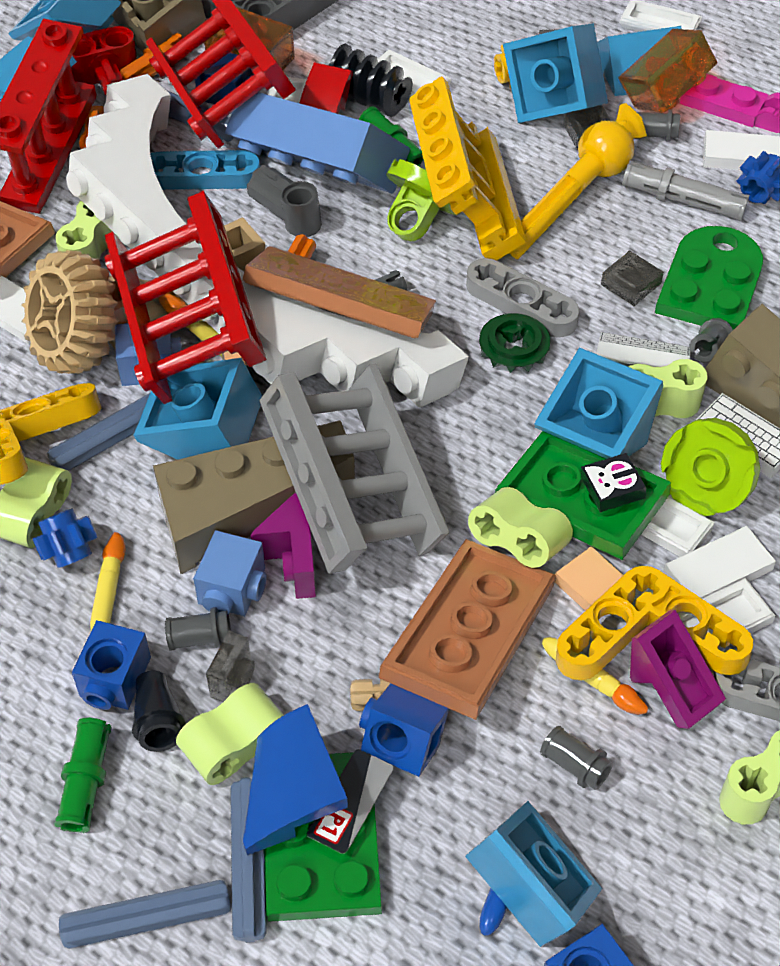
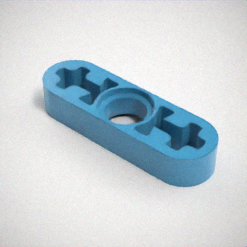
[150,150,260,190]

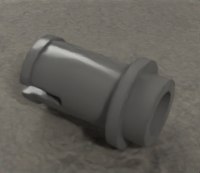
[637,109,680,142]
[689,318,733,362]
[165,607,232,651]
[540,726,613,790]

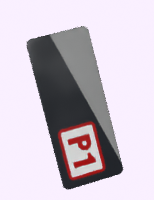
[307,749,394,854]

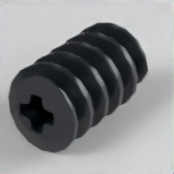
[329,43,413,117]

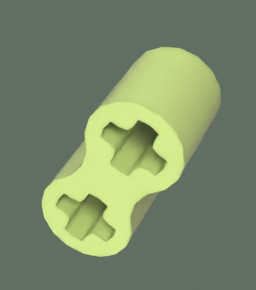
[55,201,119,259]
[628,359,707,418]
[0,457,72,548]
[468,487,573,568]
[176,683,283,785]
[719,730,780,825]

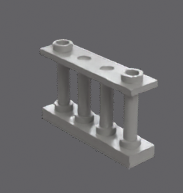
[259,364,450,574]

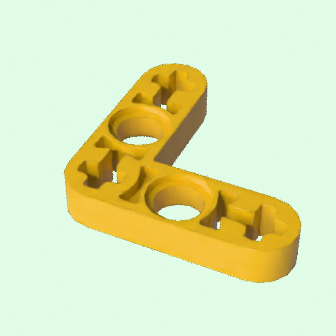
[0,383,102,485]
[556,566,753,680]

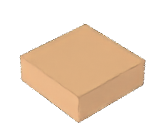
[555,546,623,611]

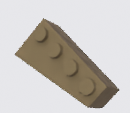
[111,0,206,52]
[705,304,780,428]
[153,420,355,574]

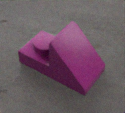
[251,492,316,599]
[630,610,726,729]

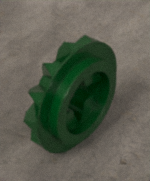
[479,313,550,373]

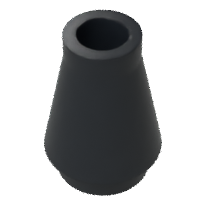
[132,670,186,752]

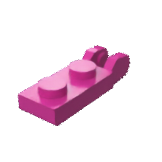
[680,71,780,133]

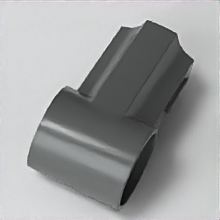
[247,165,322,237]

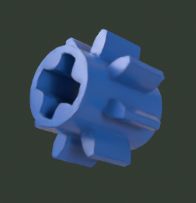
[736,151,780,204]
[32,508,98,568]

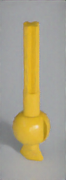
[509,103,647,259]

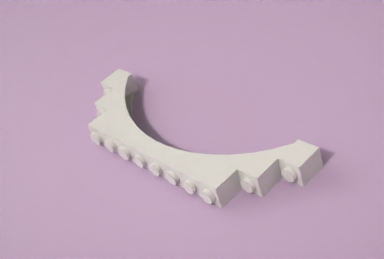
[66,74,469,408]

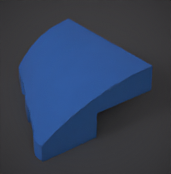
[243,704,348,855]

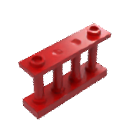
[145,0,296,149]
[0,18,97,214]
[104,190,267,404]

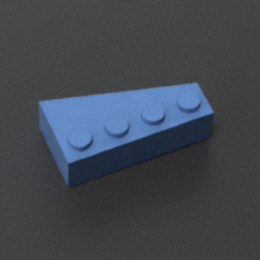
[224,92,410,194]

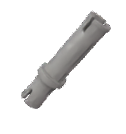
[622,160,750,221]

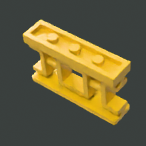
[409,76,527,261]

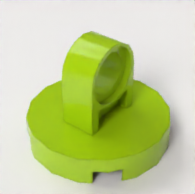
[386,159,460,241]
[660,418,760,516]

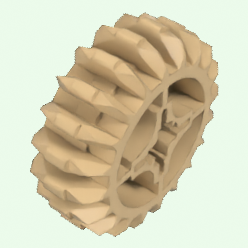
[21,250,118,374]

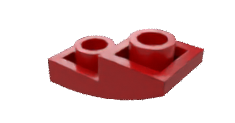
[299,62,353,114]

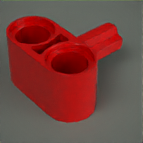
[71,26,137,95]

